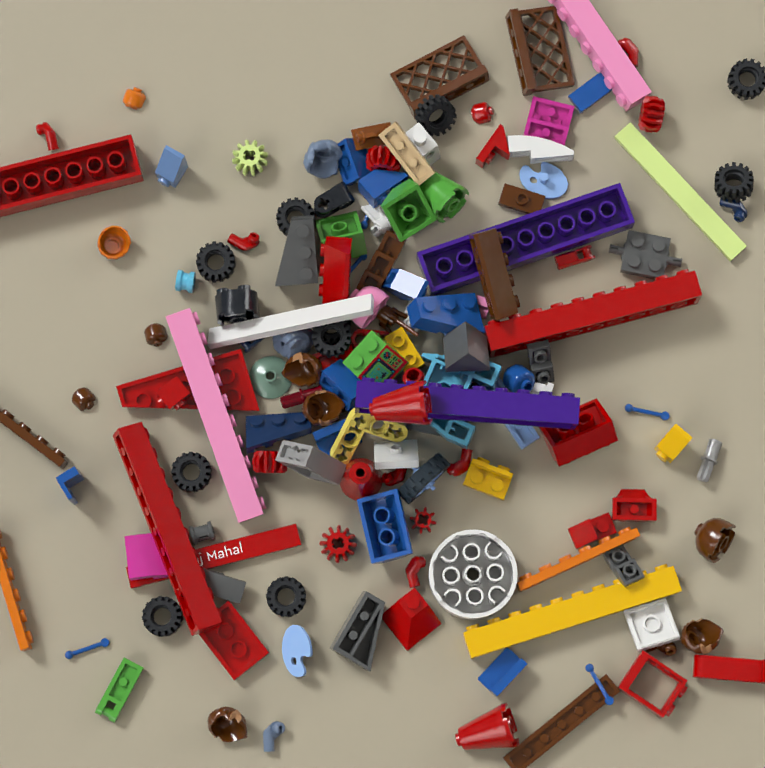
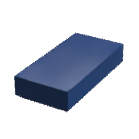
[568,72,612,113]

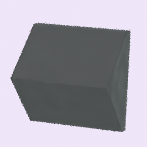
[443,321,490,372]

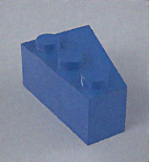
[407,293,485,334]

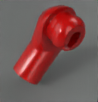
[36,122,59,151]
[227,232,260,251]
[447,449,473,477]
[405,556,426,588]

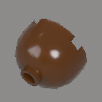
[694,518,736,563]

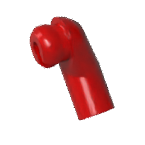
[618,38,639,68]
[382,468,407,486]

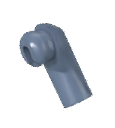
[263,721,285,752]

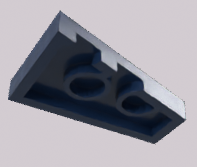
[246,412,312,454]

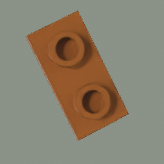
[351,122,391,151]

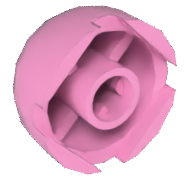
[349,286,389,329]

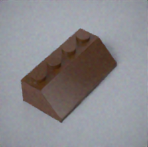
[468,228,520,320]

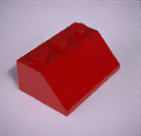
[319,236,352,304]
[539,398,618,467]

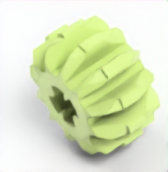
[232,140,268,176]

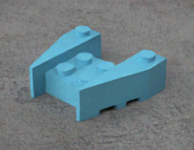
[421,353,502,449]

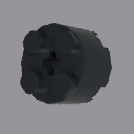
[215,285,260,326]

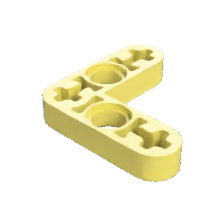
[330,408,408,464]

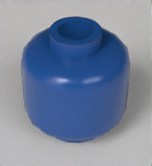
[503,364,535,393]

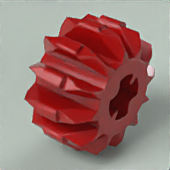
[638,96,665,133]
[366,144,401,172]
[252,450,287,473]
[319,525,357,563]

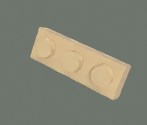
[378,122,436,186]

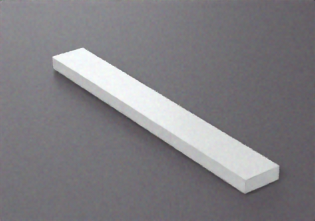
[207,293,374,349]

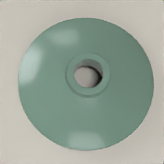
[249,356,292,399]

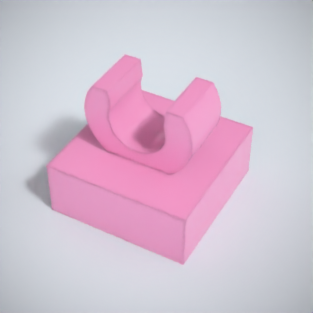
[476,295,488,319]

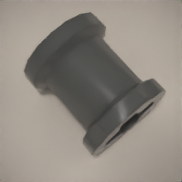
[189,521,216,545]

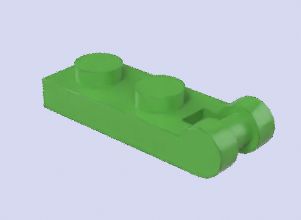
[95,657,144,723]

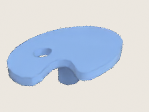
[519,162,568,199]
[282,625,313,677]

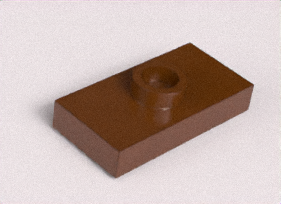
[498,183,545,214]

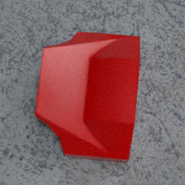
[612,489,657,522]

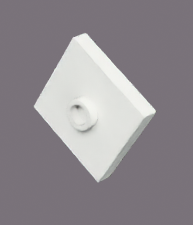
[374,439,419,470]
[624,597,680,652]

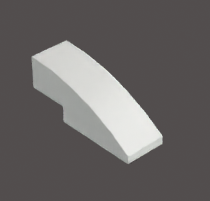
[507,135,574,164]

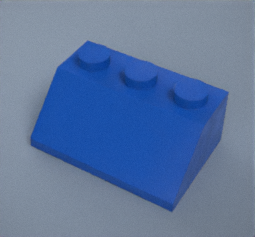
[357,489,413,564]

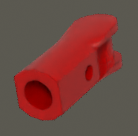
[554,245,595,270]

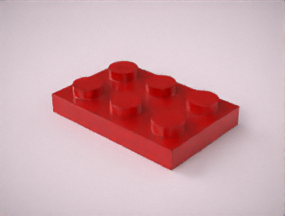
[199,600,269,680]

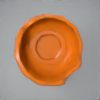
[97,225,131,260]

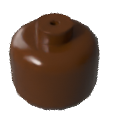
[144,323,167,347]
[72,387,96,411]

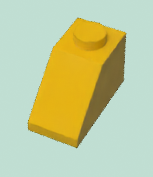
[654,424,693,463]

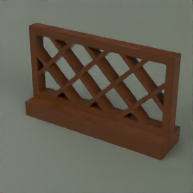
[505,6,575,96]
[390,35,489,119]

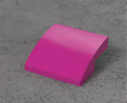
[524,96,575,146]
[124,533,168,581]

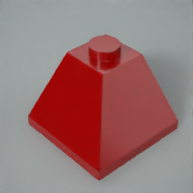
[382,587,442,651]

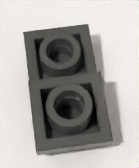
[527,340,555,384]
[603,545,645,587]
[203,568,246,604]

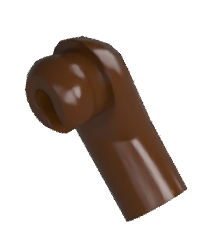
[645,642,677,656]

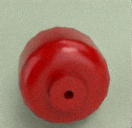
[471,102,494,124]

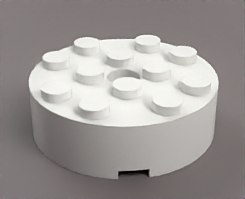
[429,530,518,620]

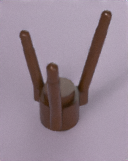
[376,304,419,337]

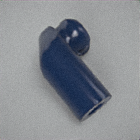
[720,197,747,222]

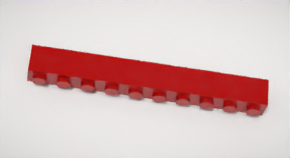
[113,422,222,636]

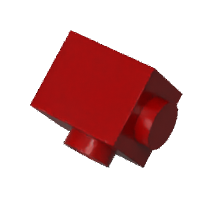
[156,376,191,411]

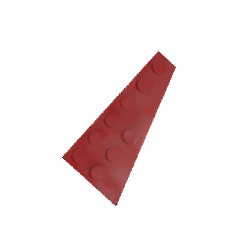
[116,349,260,411]

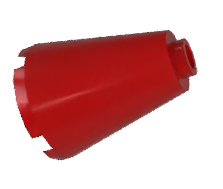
[369,380,432,425]
[340,458,383,501]
[455,703,519,750]

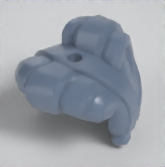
[303,139,343,179]
[272,328,313,359]

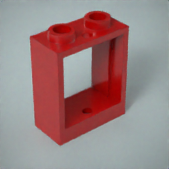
[617,651,688,718]

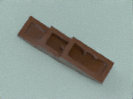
[356,230,407,291]

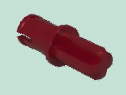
[280,385,322,409]

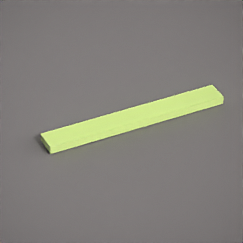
[614,122,747,261]

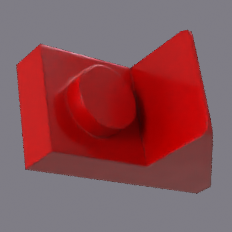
[475,124,510,168]
[568,512,617,549]

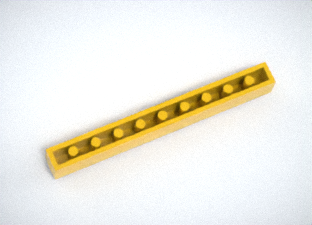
[463,564,682,659]

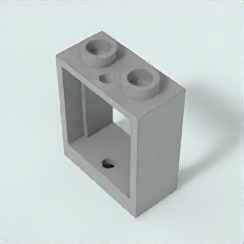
[275,440,347,485]

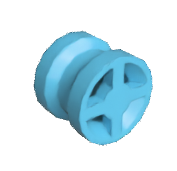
[175,270,196,293]

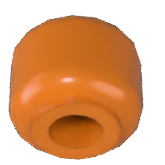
[123,87,146,110]

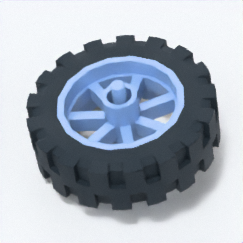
[398,452,451,504]

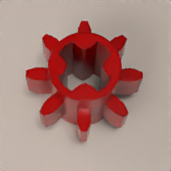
[409,507,437,535]

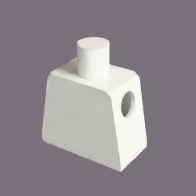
[406,123,441,166]

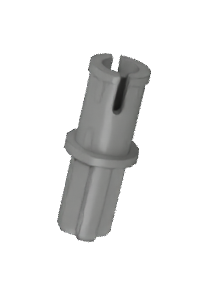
[697,439,723,483]

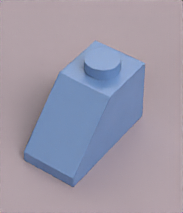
[155,145,188,188]

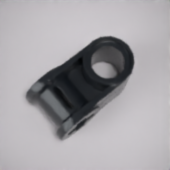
[314,182,355,218]

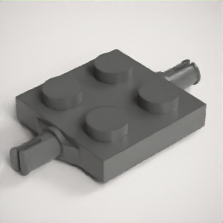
[609,230,682,279]

